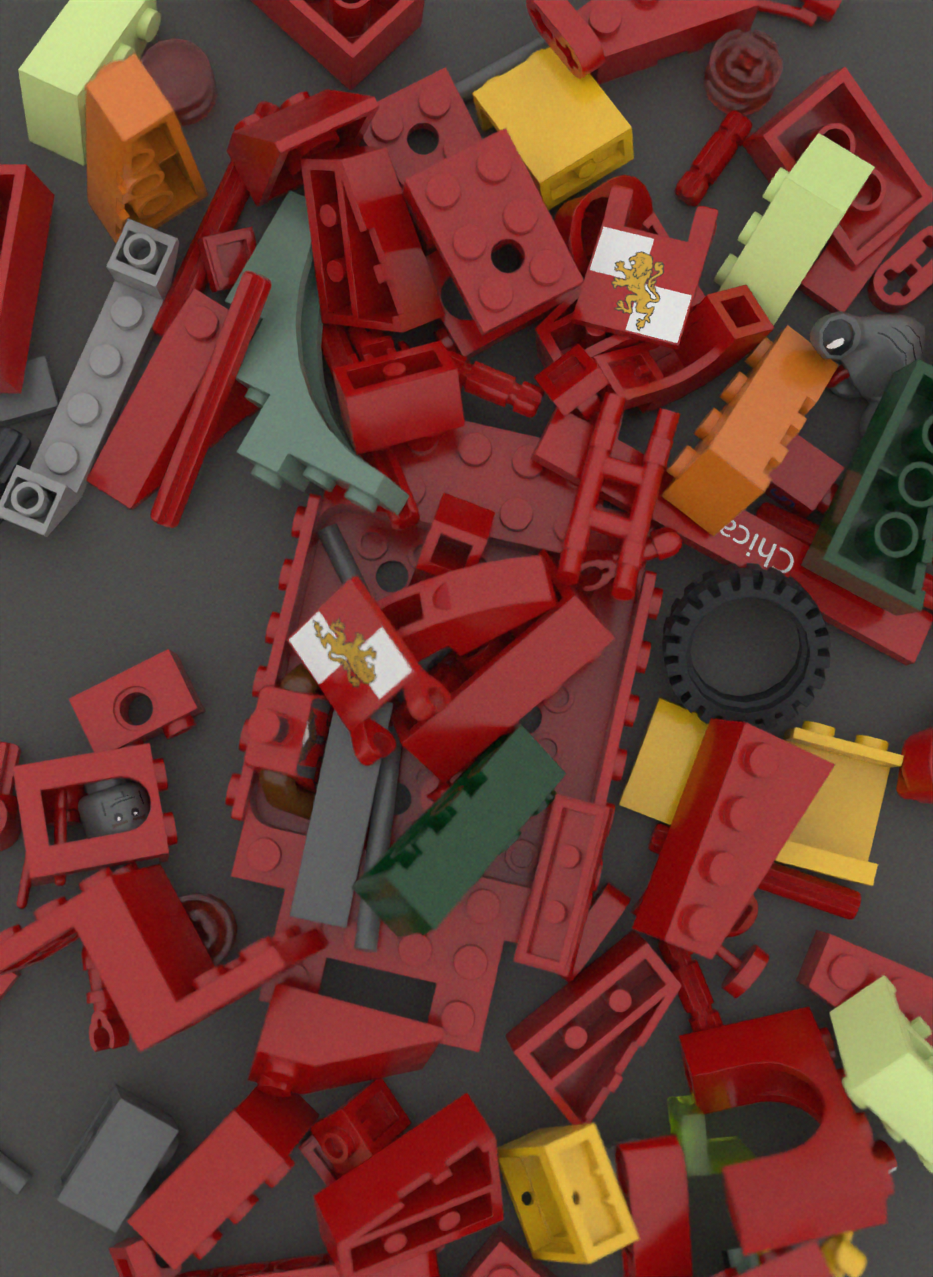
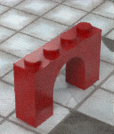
[679,1006,894,1256]

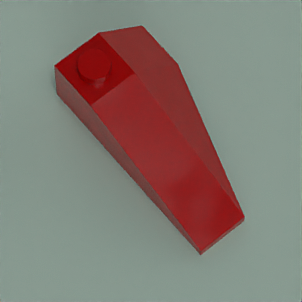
[86,289,261,510]

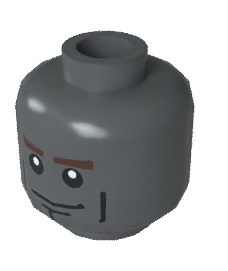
[78,778,151,839]

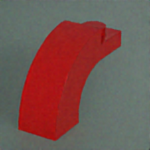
[592,285,774,413]

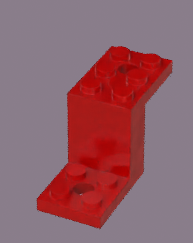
[362,67,584,336]
[0,862,326,1052]

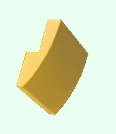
[619,697,708,825]

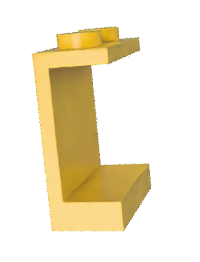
[472,47,634,210]
[775,721,904,886]

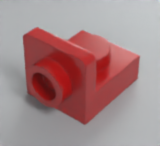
[310,1078,412,1174]

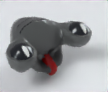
[810,311,926,439]

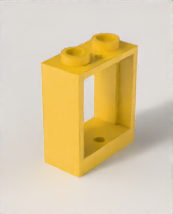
[497,1123,639,1264]

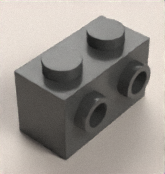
[54,1084,179,1232]

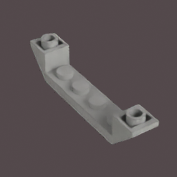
[0,218,179,537]

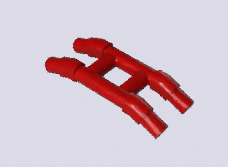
[556,392,681,601]

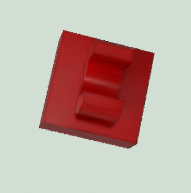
[534,343,610,421]
[109,1237,183,1277]

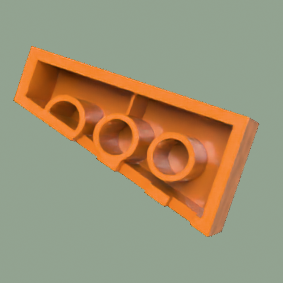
[85,54,209,244]
[661,325,838,536]

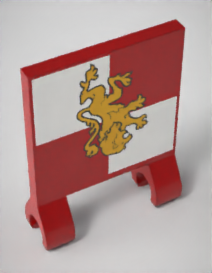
[572,185,719,350]
[287,576,451,766]

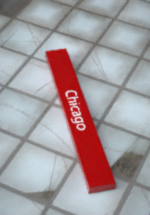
[530,408,933,666]

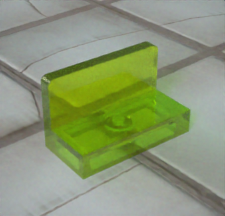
[667,1095,755,1176]

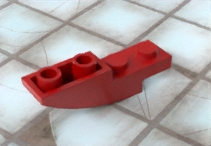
[376,555,558,662]

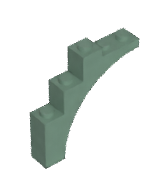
[225,190,409,515]

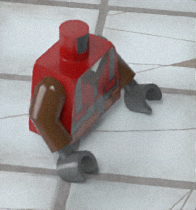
[244,663,334,820]

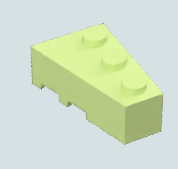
[18,0,161,166]
[713,133,875,326]
[829,975,933,1173]

